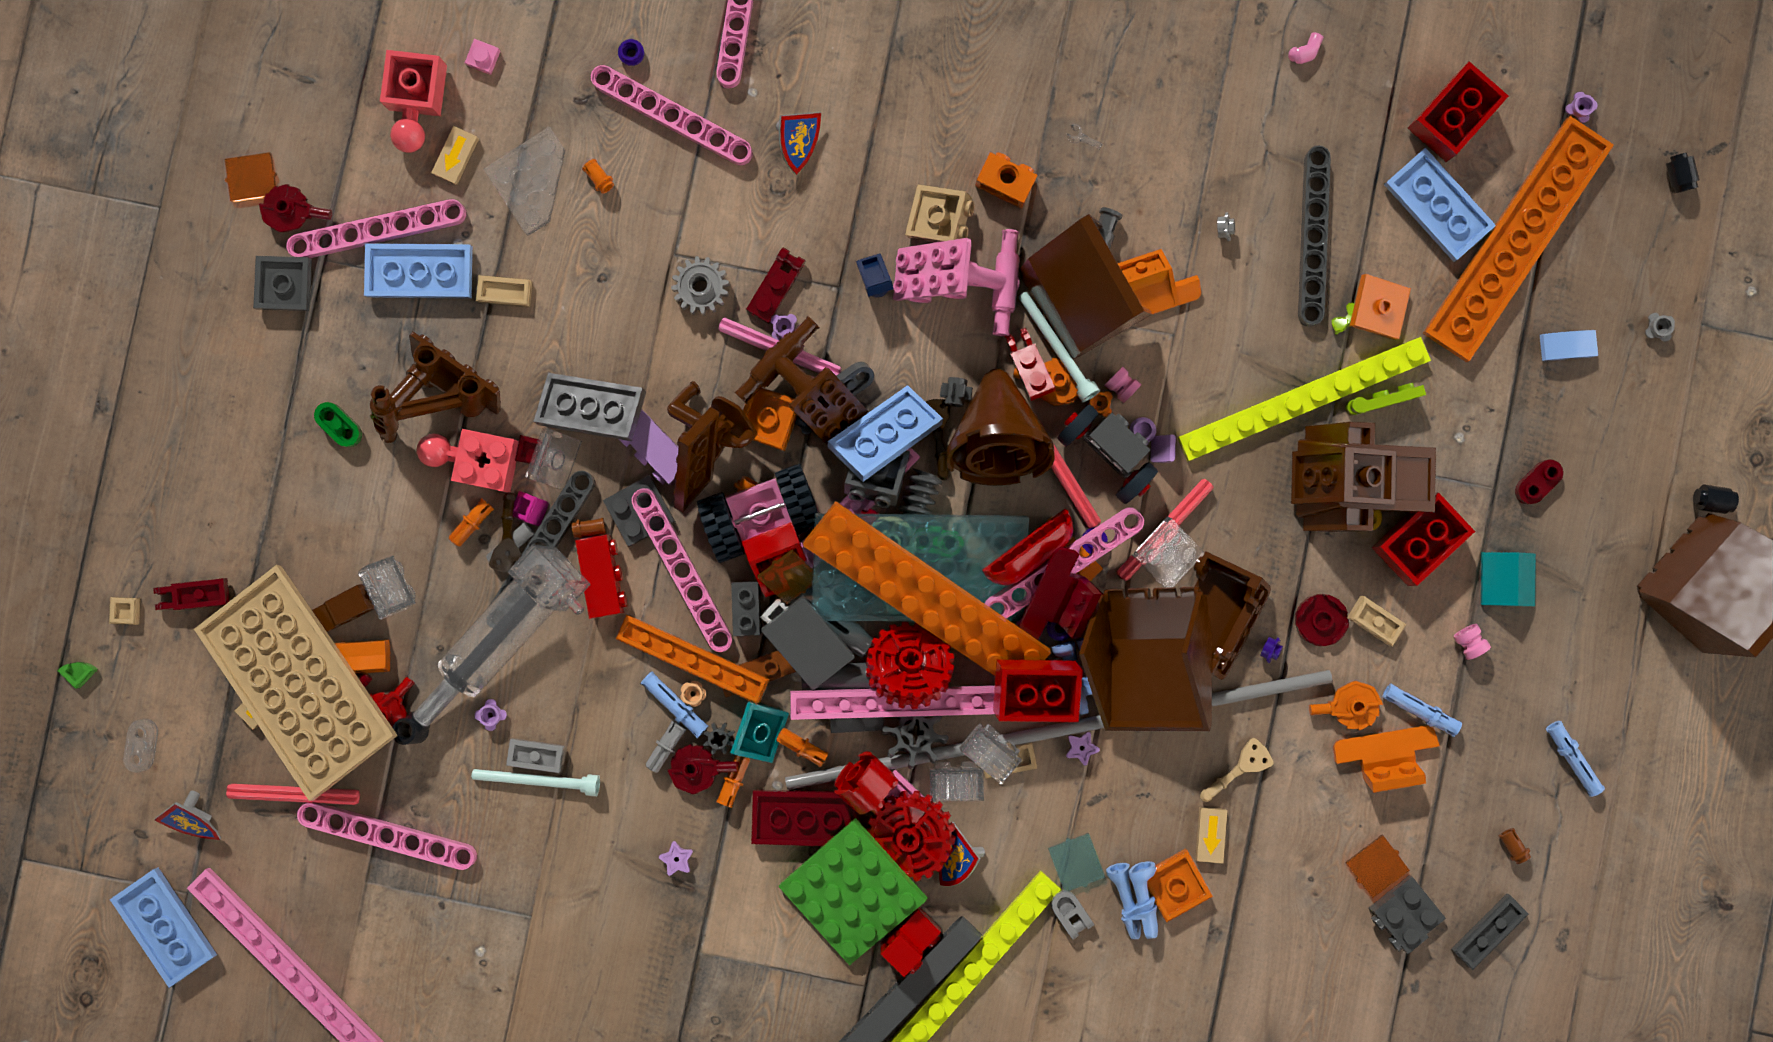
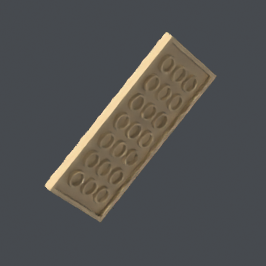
[194,565,398,801]

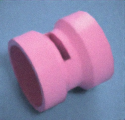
[1104,367,1142,403]
[1453,624,1491,660]

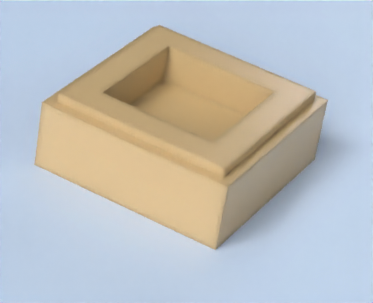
[109,597,141,625]

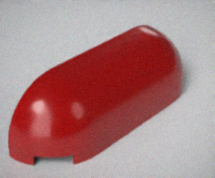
[982,509,1073,585]

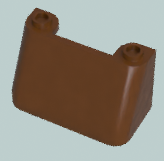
[1194,551,1271,680]

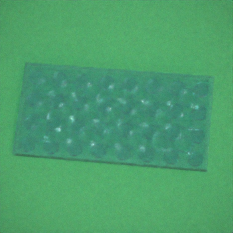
[812,513,1029,621]

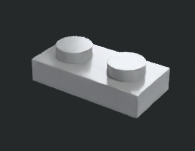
[506,738,565,773]

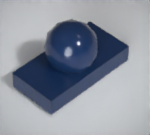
[856,253,894,298]

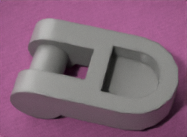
[1051,890,1095,940]

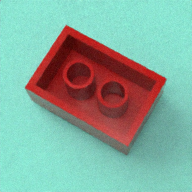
[1408,61,1509,162]
[1371,492,1476,586]
[993,659,1083,722]

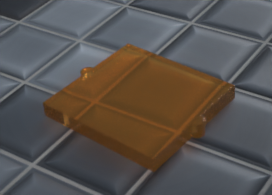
[225,152,277,202]
[757,549,821,604]
[1345,835,1410,898]

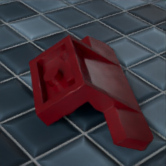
[1019,547,1102,640]

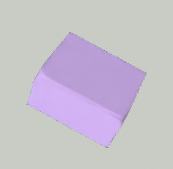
[1150,435,1176,463]

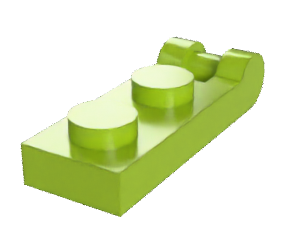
[1345,383,1426,415]

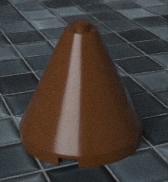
[947,369,1055,486]

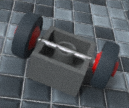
[1057,404,1158,504]

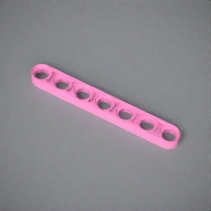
[716,0,753,89]
[591,65,752,166]
[286,199,466,258]
[632,488,732,652]
[985,508,1144,619]
[297,803,477,870]

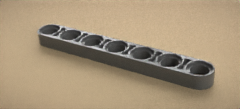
[1298,145,1331,327]
[485,471,595,628]

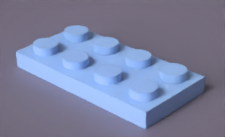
[1384,148,1496,262]
[364,243,473,298]
[828,385,943,482]
[110,867,217,988]

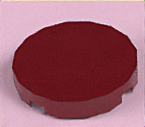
[1295,594,1349,646]

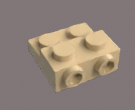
[905,185,975,243]

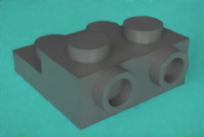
[844,450,910,508]
[1369,875,1446,954]

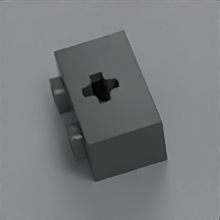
[731,582,762,636]

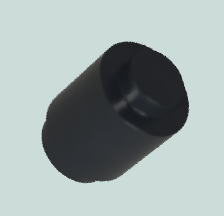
[1666,152,1700,193]
[1693,484,1739,514]

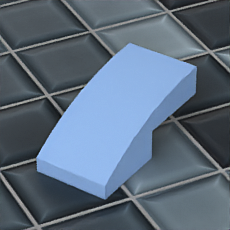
[1539,330,1598,361]

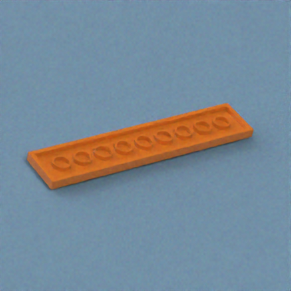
[1423,116,1614,362]
[803,501,1051,676]

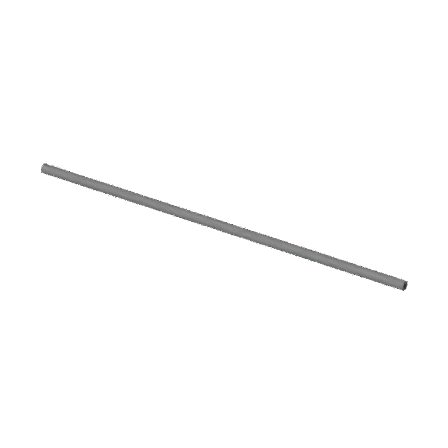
[785,670,1333,790]

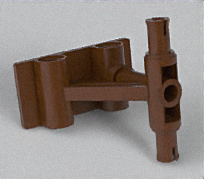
[734,316,869,445]
[370,331,501,443]

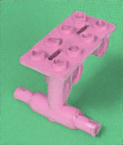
[893,229,1020,336]

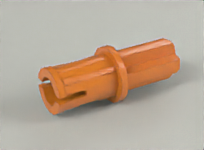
[449,498,494,547]
[777,728,828,767]
[716,755,750,808]

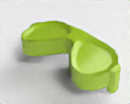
[1332,303,1355,335]

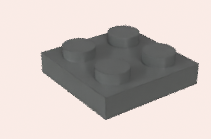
[253,256,312,311]
[603,475,675,547]

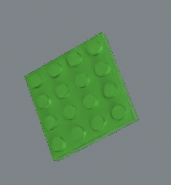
[778,818,928,966]

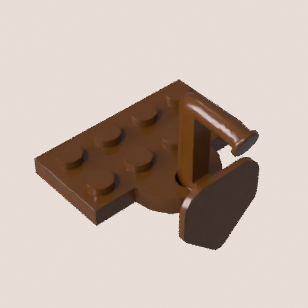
[667,381,758,513]

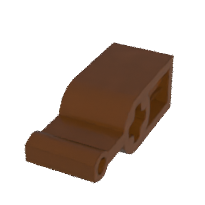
[312,583,380,632]

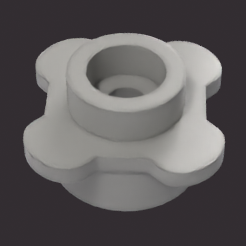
[1217,212,1235,241]
[1645,313,1675,342]

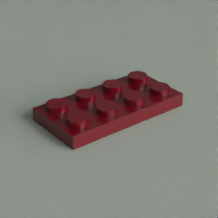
[751,790,859,846]

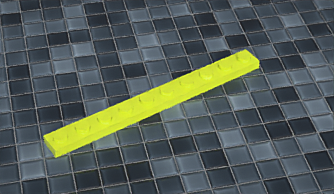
[1177,337,1431,462]
[889,870,1061,1042]

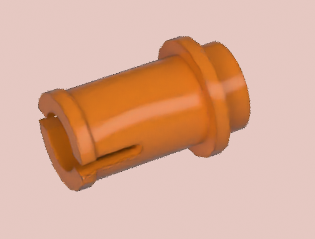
[582,159,614,194]

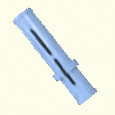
[640,671,709,738]
[1382,683,1462,737]
[1546,721,1605,797]

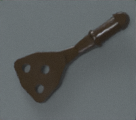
[925,399,951,481]
[489,492,523,573]

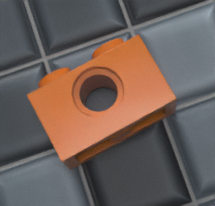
[975,152,1037,209]

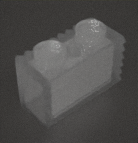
[358,556,416,620]
[959,723,1022,785]
[929,761,984,802]

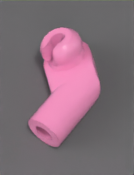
[1288,32,1324,64]

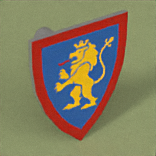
[776,112,821,175]
[154,791,221,840]
[939,822,985,886]

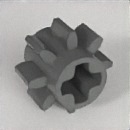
[940,377,973,407]
[703,722,735,754]

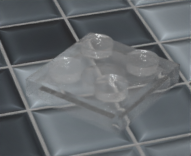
[1132,517,1205,588]

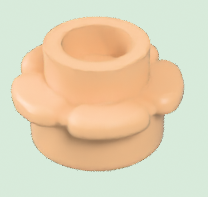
[680,681,706,707]

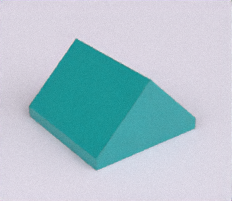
[1481,552,1536,606]
[730,701,789,763]

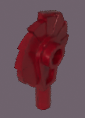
[259,184,332,233]
[667,744,739,794]

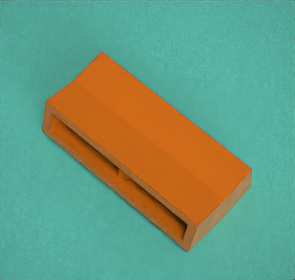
[335,639,390,674]

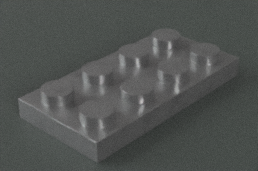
[533,373,646,441]

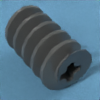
[897,468,943,526]

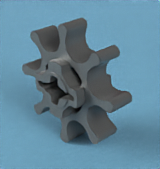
[881,716,949,769]

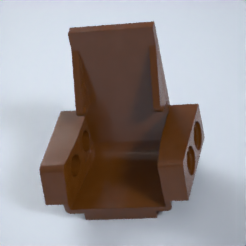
[1291,422,1436,532]

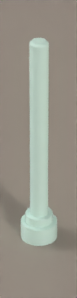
[1019,292,1100,402]
[471,769,600,797]

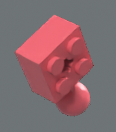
[380,50,447,153]
[416,429,519,493]

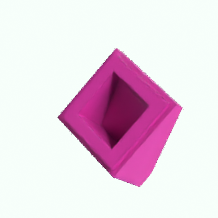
[513,491,549,526]

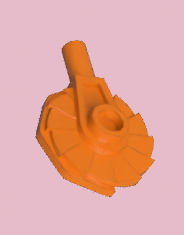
[1013,358,1078,406]
[1309,681,1383,730]

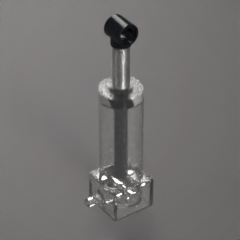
[392,544,591,745]

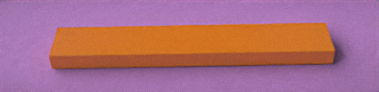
[616,615,770,704]

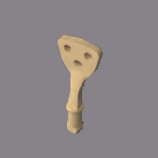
[1200,738,1273,802]

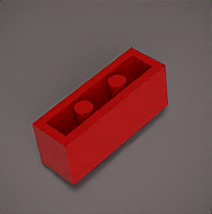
[575,534,627,619]

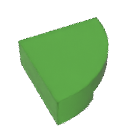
[57,662,98,689]

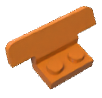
[1118,249,1201,314]
[1333,725,1440,793]

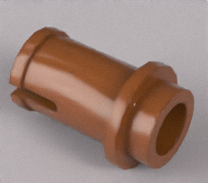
[572,518,606,539]
[1499,828,1531,864]

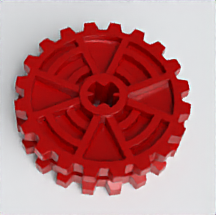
[865,622,954,709]
[867,790,956,881]

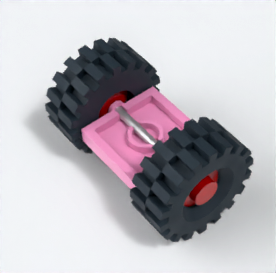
[697,463,821,563]

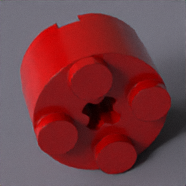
[834,751,898,814]

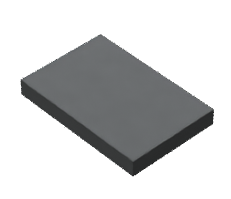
[761,595,855,690]

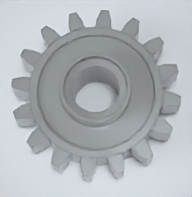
[671,256,730,316]

